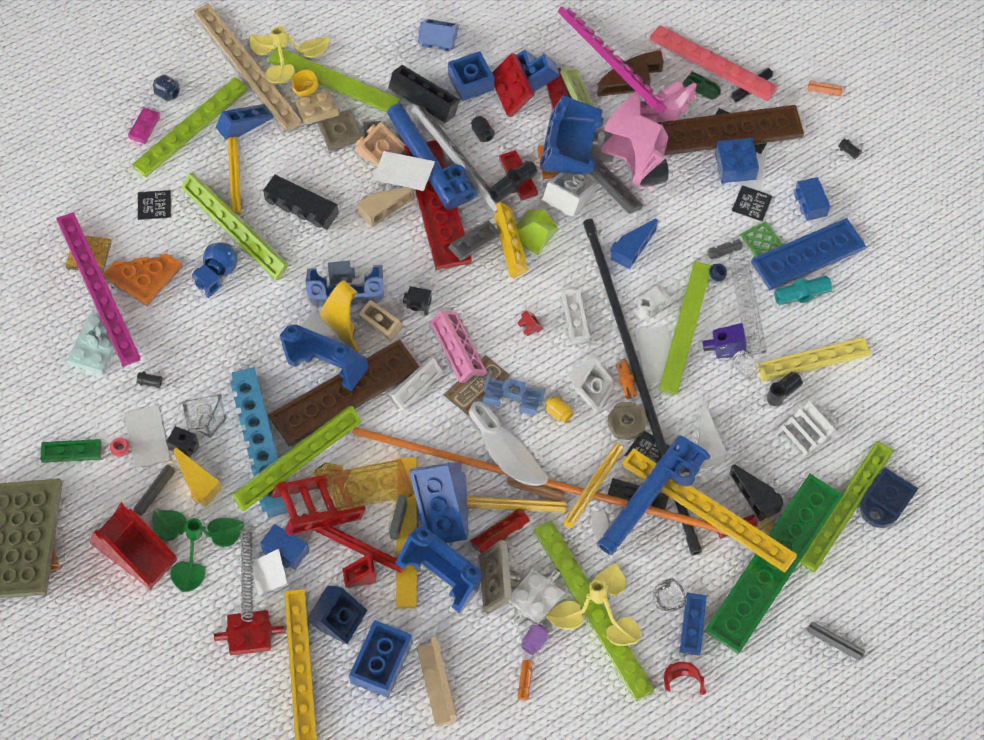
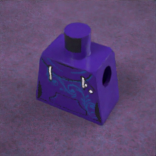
[702,323,747,359]

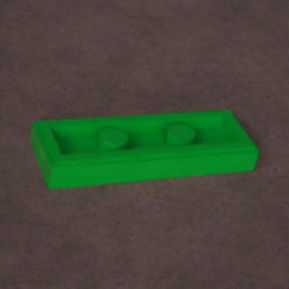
[40,439,102,463]

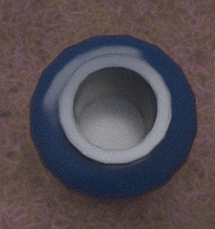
[153,75,180,101]

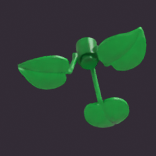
[152,509,244,592]

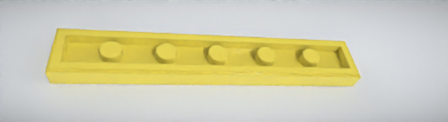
[757,337,871,382]

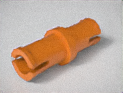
[616,360,637,399]

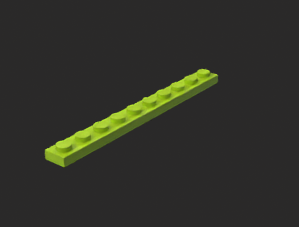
[534,520,655,702]

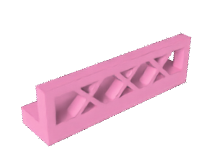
[430,311,487,383]

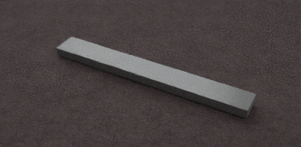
[411,105,503,213]

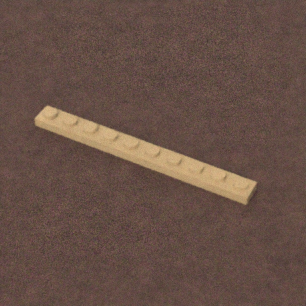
[194,3,302,132]

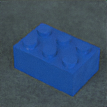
[349,620,413,698]

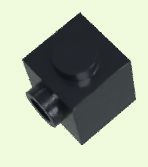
[166,426,199,458]

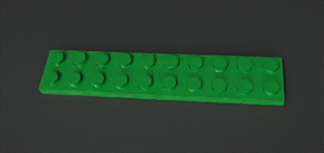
[704,473,843,655]

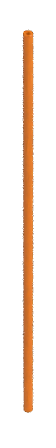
[352,427,726,535]

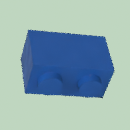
[794,177,831,221]
[260,524,309,570]

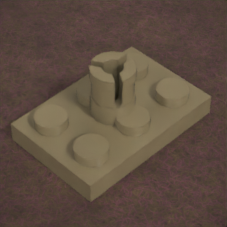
[479,541,520,613]

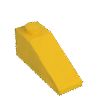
[173,448,222,506]

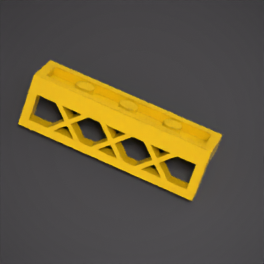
[494,202,529,279]

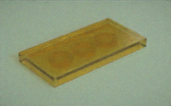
[326,459,414,511]

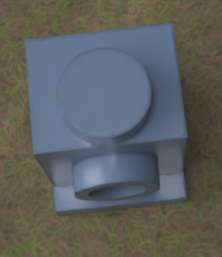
[328,260,356,286]

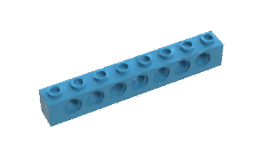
[230,367,288,518]

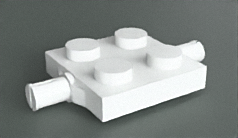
[508,569,565,626]

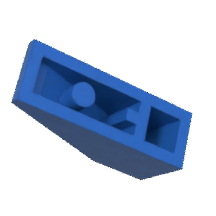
[215,104,274,139]
[610,218,659,269]

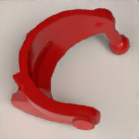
[663,662,706,695]

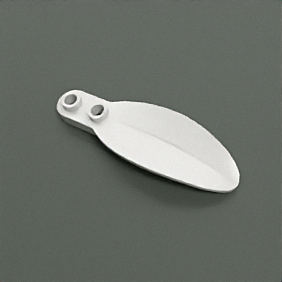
[469,401,548,486]

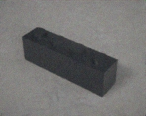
[388,65,460,123]
[263,174,338,230]

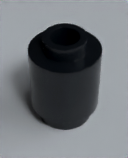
[471,116,495,142]

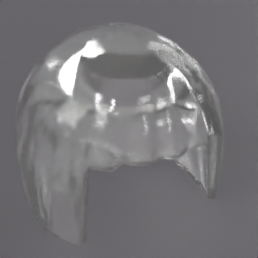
[652,578,687,612]

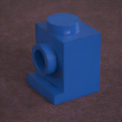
[192,264,222,298]

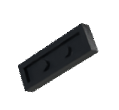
[607,478,669,510]

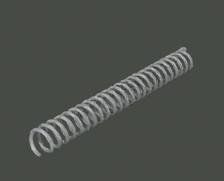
[241,530,253,622]

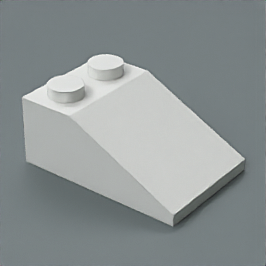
[542,172,600,217]

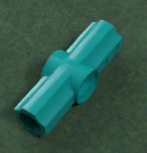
[774,275,833,306]

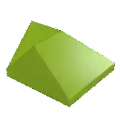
[517,209,558,255]

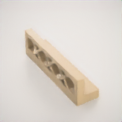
[417,636,456,727]

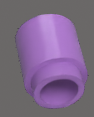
[520,624,549,655]

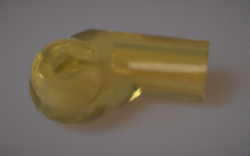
[314,462,343,476]

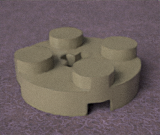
[608,402,647,440]

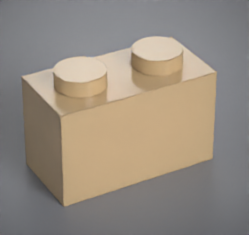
[359,300,403,342]

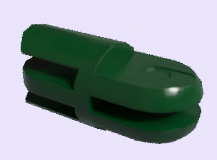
[682,71,721,100]

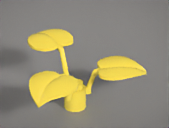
[250,26,330,84]
[546,563,641,646]

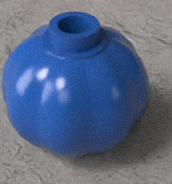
[203,242,237,276]

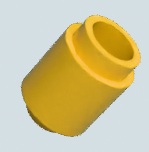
[545,396,574,424]

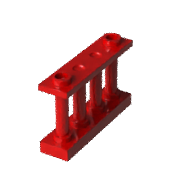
[272,470,366,536]

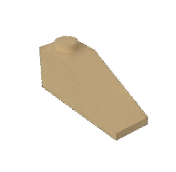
[357,187,414,228]

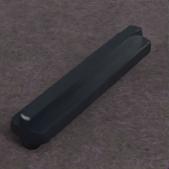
[731,68,773,102]

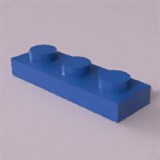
[679,592,707,656]

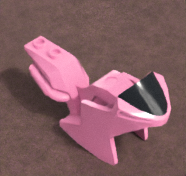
[601,81,697,187]

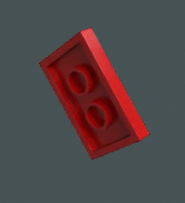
[492,53,535,117]

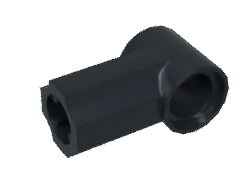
[767,372,803,406]

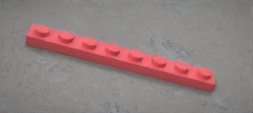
[650,25,778,102]

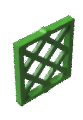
[740,221,783,256]

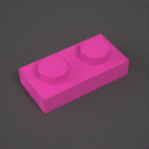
[128,107,161,144]

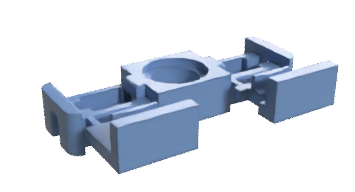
[483,374,545,416]

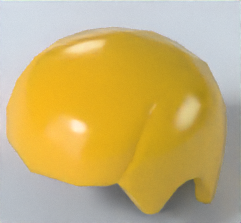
[291,69,319,97]

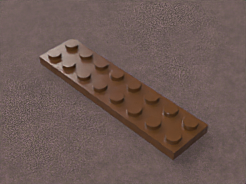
[657,105,804,156]
[268,339,420,447]

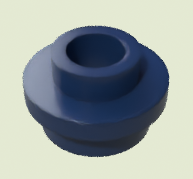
[709,263,727,282]

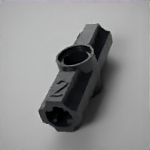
[488,161,538,202]

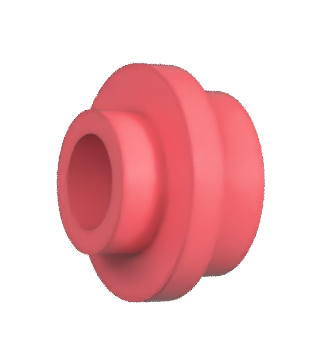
[110,438,130,457]

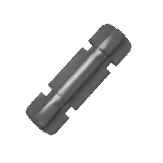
[707,239,743,259]

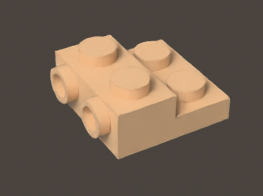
[355,122,406,167]

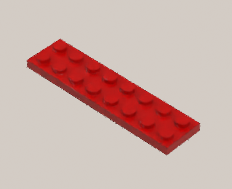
[404,140,472,270]

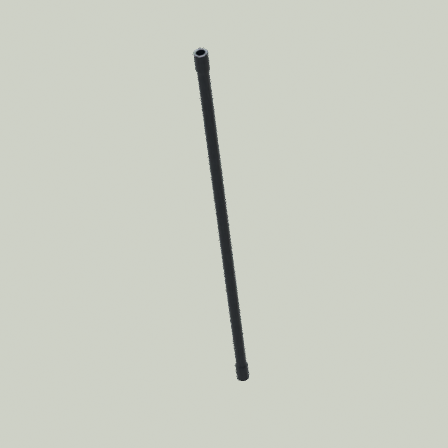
[583,219,702,556]

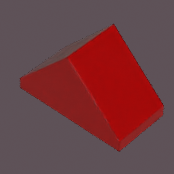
[342,553,376,588]

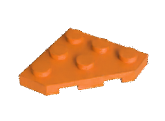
[103,254,183,306]

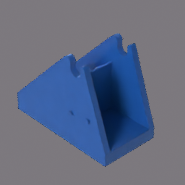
[409,462,469,543]

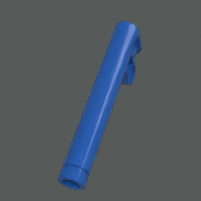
[387,104,478,210]
[597,435,711,556]

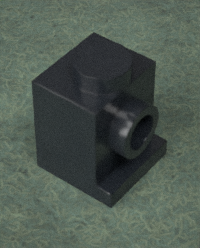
[403,286,432,315]

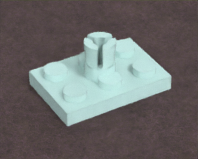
[66,313,115,374]

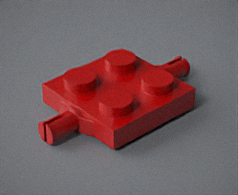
[214,610,285,656]

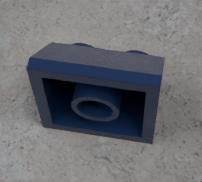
[306,585,368,644]

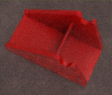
[89,502,177,590]

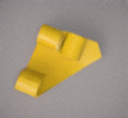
[320,280,359,352]

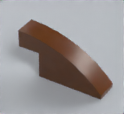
[597,50,664,97]

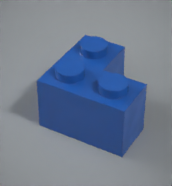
[517,49,560,92]

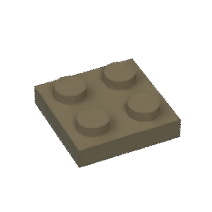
[317,109,362,151]

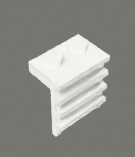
[775,401,839,461]

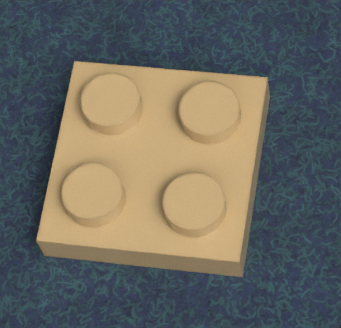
[295,91,339,125]

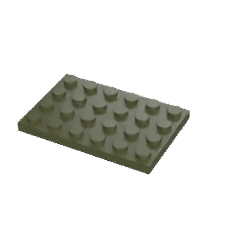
[0,478,63,598]

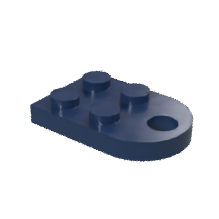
[860,467,919,528]

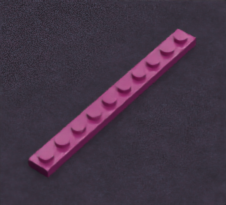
[557,6,667,113]
[56,212,141,367]

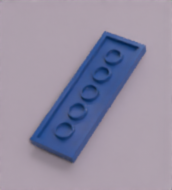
[751,218,866,291]

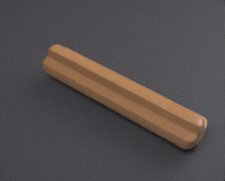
[507,476,564,501]

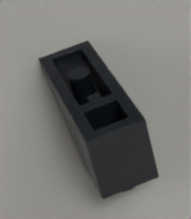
[729,464,783,522]

